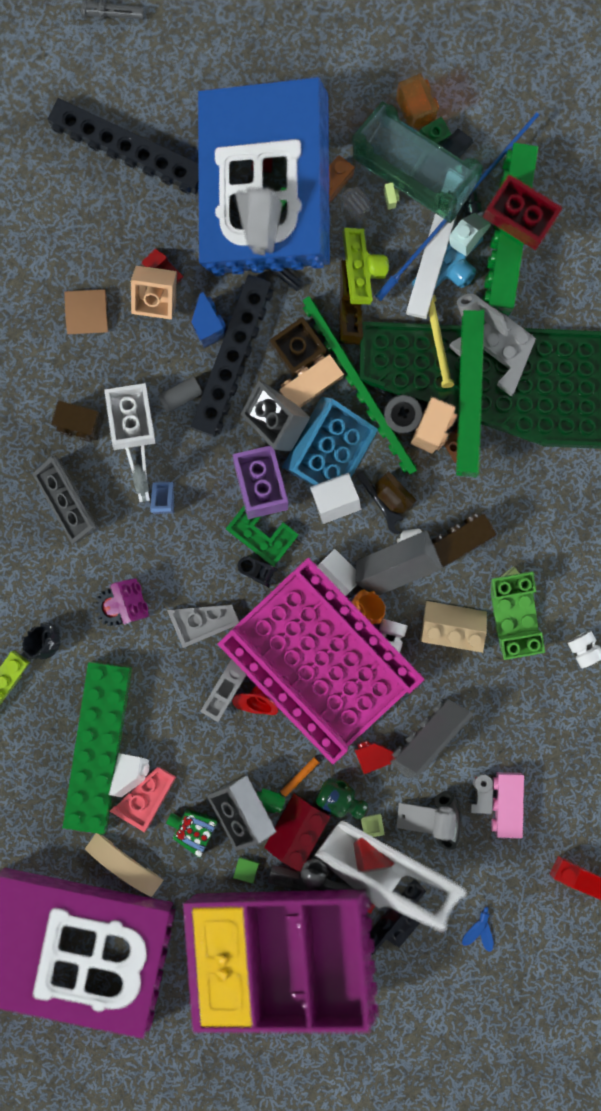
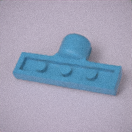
[412,236,483,289]

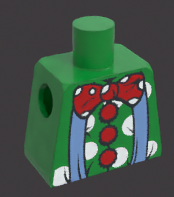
[166,809,218,858]

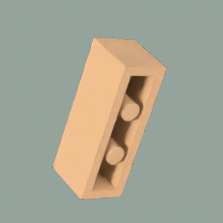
[279,355,344,408]

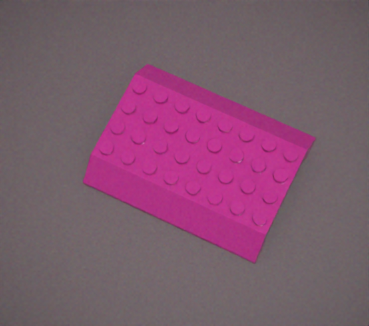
[218,557,425,764]

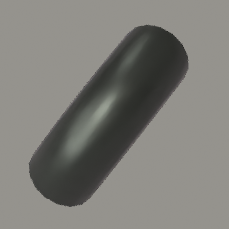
[435,791,461,850]

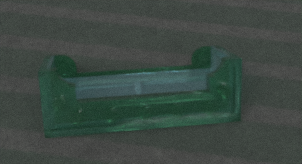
[352,101,483,223]

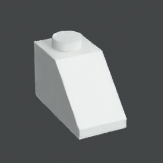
[109,753,149,797]

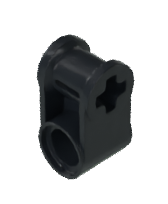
[237,557,278,587]

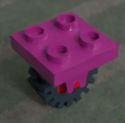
[94,578,150,626]

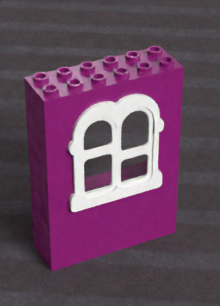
[0,867,176,1039]

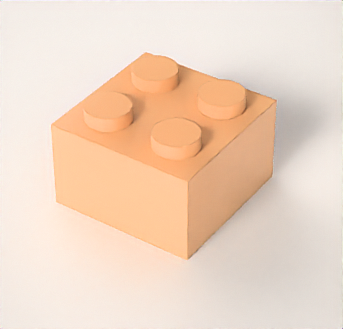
[131,266,177,320]

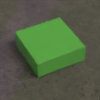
[233,857,259,883]

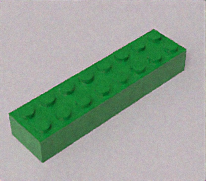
[482,143,539,316]
[62,661,132,835]

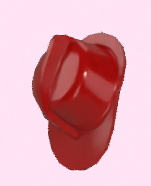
[232,686,279,715]

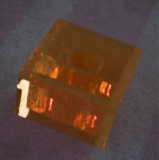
[396,73,439,134]

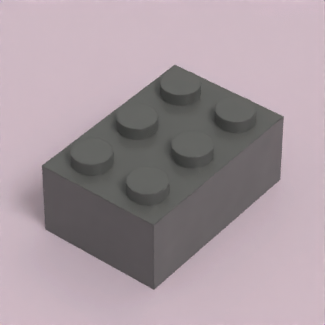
[207,776,276,851]

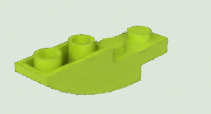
[0,650,30,705]

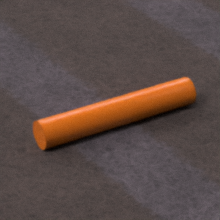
[280,757,320,797]

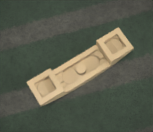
[85,833,164,897]

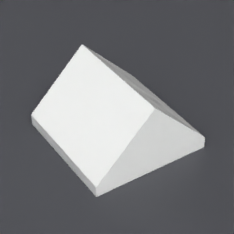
[310,473,361,524]

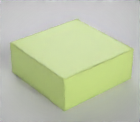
[361,814,385,837]

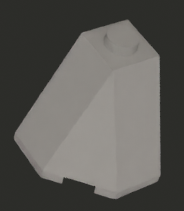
[236,187,282,255]

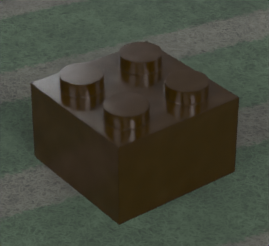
[269,317,327,378]
[51,400,104,443]

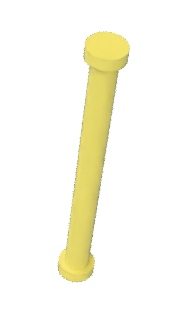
[428,295,454,388]

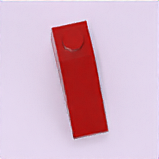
[550,856,601,900]

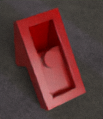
[141,249,184,285]

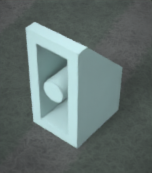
[449,213,491,257]

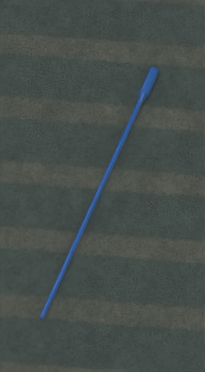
[375,112,539,301]

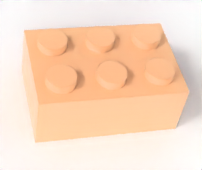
[410,398,456,454]

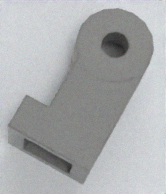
[469,773,493,814]

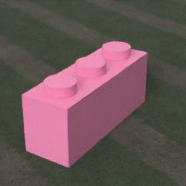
[491,772,524,838]

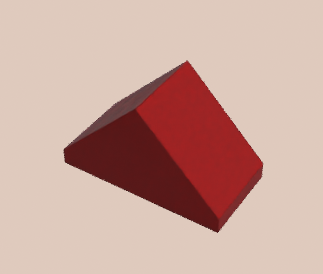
[353,837,394,873]

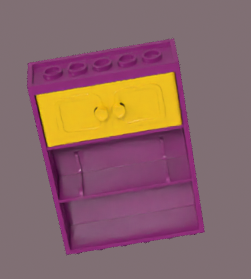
[183,889,379,1033]

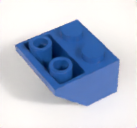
[192,292,227,348]

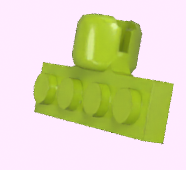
[342,228,389,304]

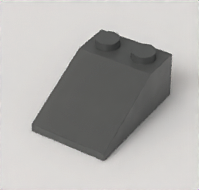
[240,381,310,452]

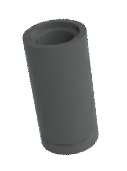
[158,376,203,413]

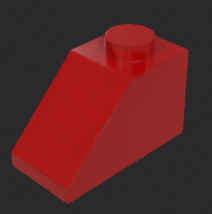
[354,740,394,774]

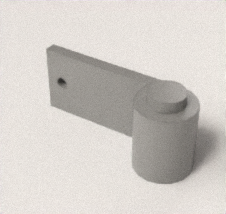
[457,294,509,336]
[397,803,456,840]

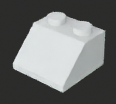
[317,549,357,596]

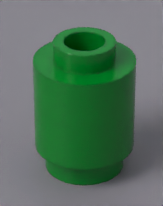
[256,788,285,814]

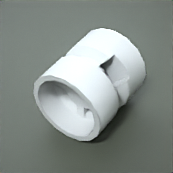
[379,619,407,653]
[567,630,601,668]

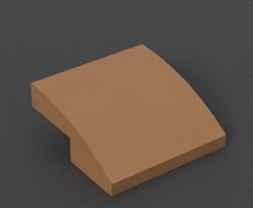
[65,289,109,334]

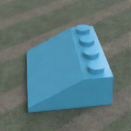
[282,396,378,486]

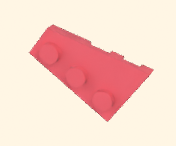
[110,767,176,832]

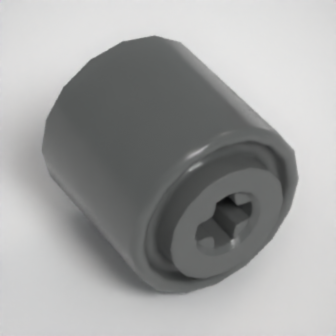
[384,394,422,433]

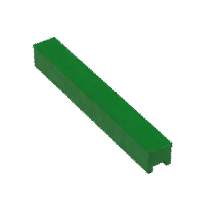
[456,310,485,478]

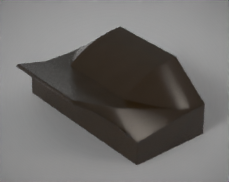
[375,471,417,514]

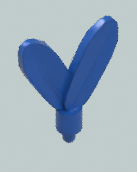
[462,907,494,952]

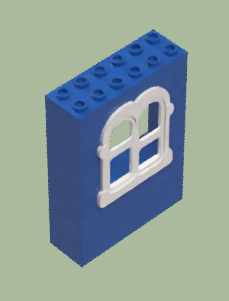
[198,77,330,276]

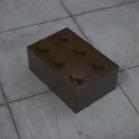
[431,513,497,567]

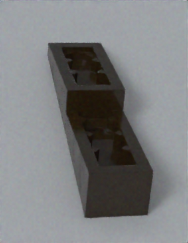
[339,260,363,345]

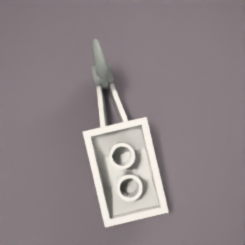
[104,383,155,502]

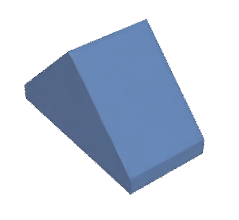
[150,482,174,514]

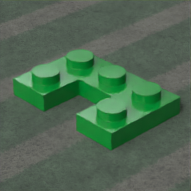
[226,506,299,567]

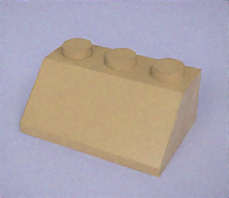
[419,601,487,653]

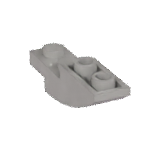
[200,659,246,722]

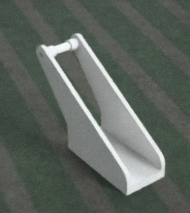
[314,821,466,931]

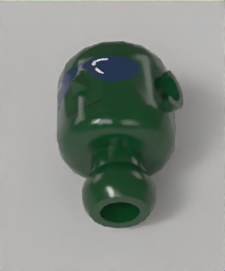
[316,778,368,819]

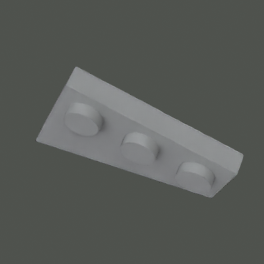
[167,605,239,648]

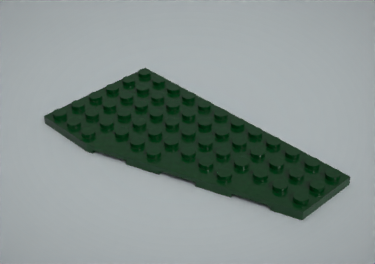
[359,322,601,449]

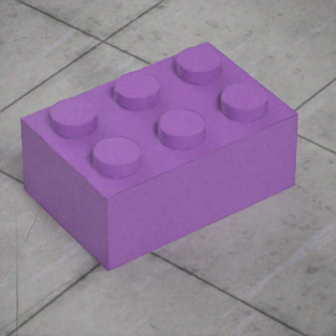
[233,446,288,519]

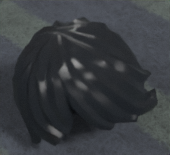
[22,622,61,660]

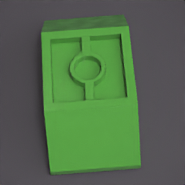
[491,571,545,660]

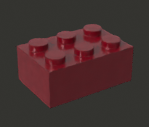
[483,174,563,251]

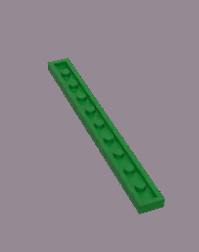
[302,296,418,475]

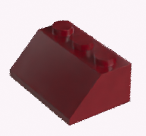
[264,793,330,872]

